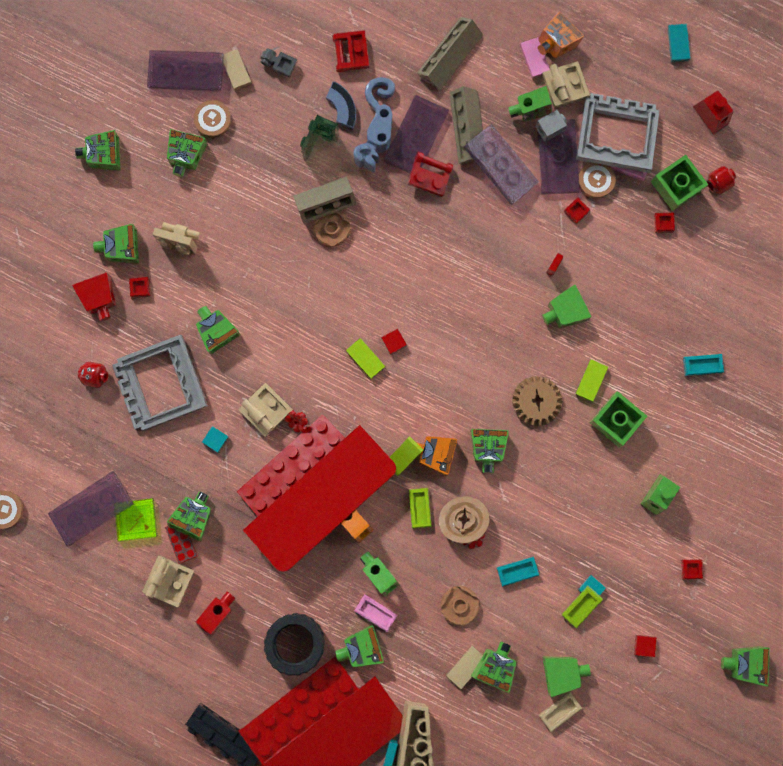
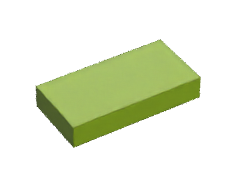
[346,338,385,379]
[575,359,608,402]
[390,436,423,476]
[409,488,431,528]
[562,586,603,628]

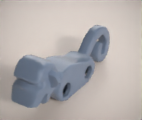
[353,77,395,173]

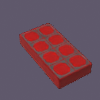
[165,526,198,564]

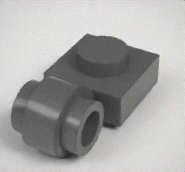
[260,48,298,78]

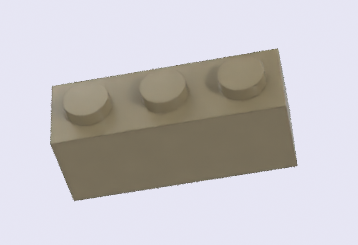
[293,177,356,224]

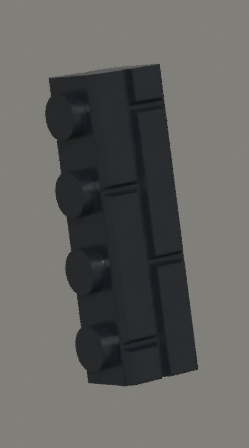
[185,703,258,766]

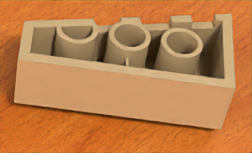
[396,701,434,766]

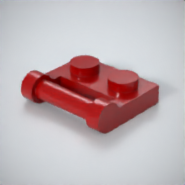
[332,30,369,73]
[407,151,453,197]

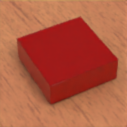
[564,197,591,224]
[654,212,675,233]
[546,253,564,276]
[129,277,150,298]
[381,328,407,355]
[681,559,703,579]
[634,635,657,657]

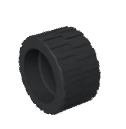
[264,613,325,676]

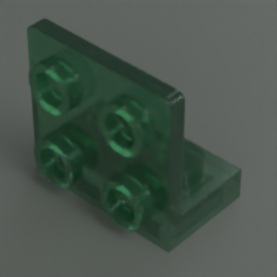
[300,115,339,161]

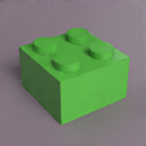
[651,155,709,211]
[589,391,647,447]

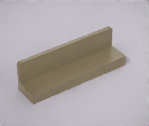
[417,17,483,90]
[449,86,487,165]

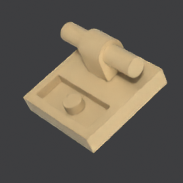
[542,61,590,109]
[153,222,200,255]
[238,383,293,437]
[142,555,195,607]

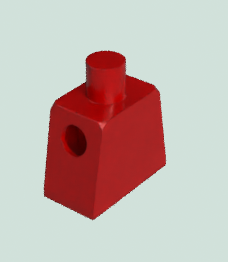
[693,90,733,135]
[72,272,116,321]
[195,591,236,637]

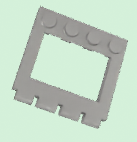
[576,93,659,173]
[112,335,208,431]

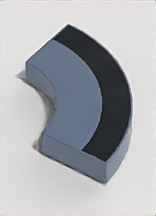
[326,81,356,130]

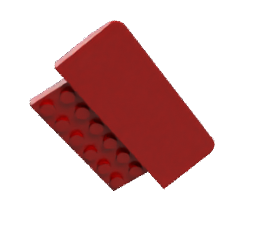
[236,414,397,572]
[239,657,403,766]

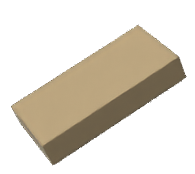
[220,49,252,91]
[446,646,483,689]
[539,691,583,732]

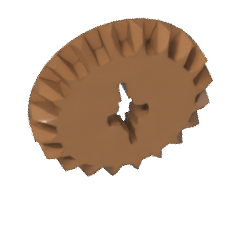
[512,376,562,426]
[439,496,490,545]

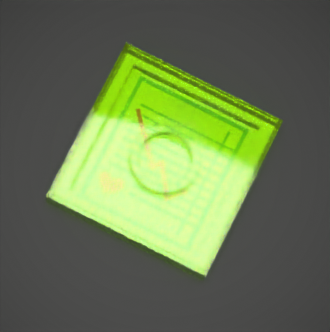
[114,498,158,542]

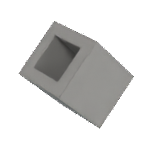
[535,110,567,142]

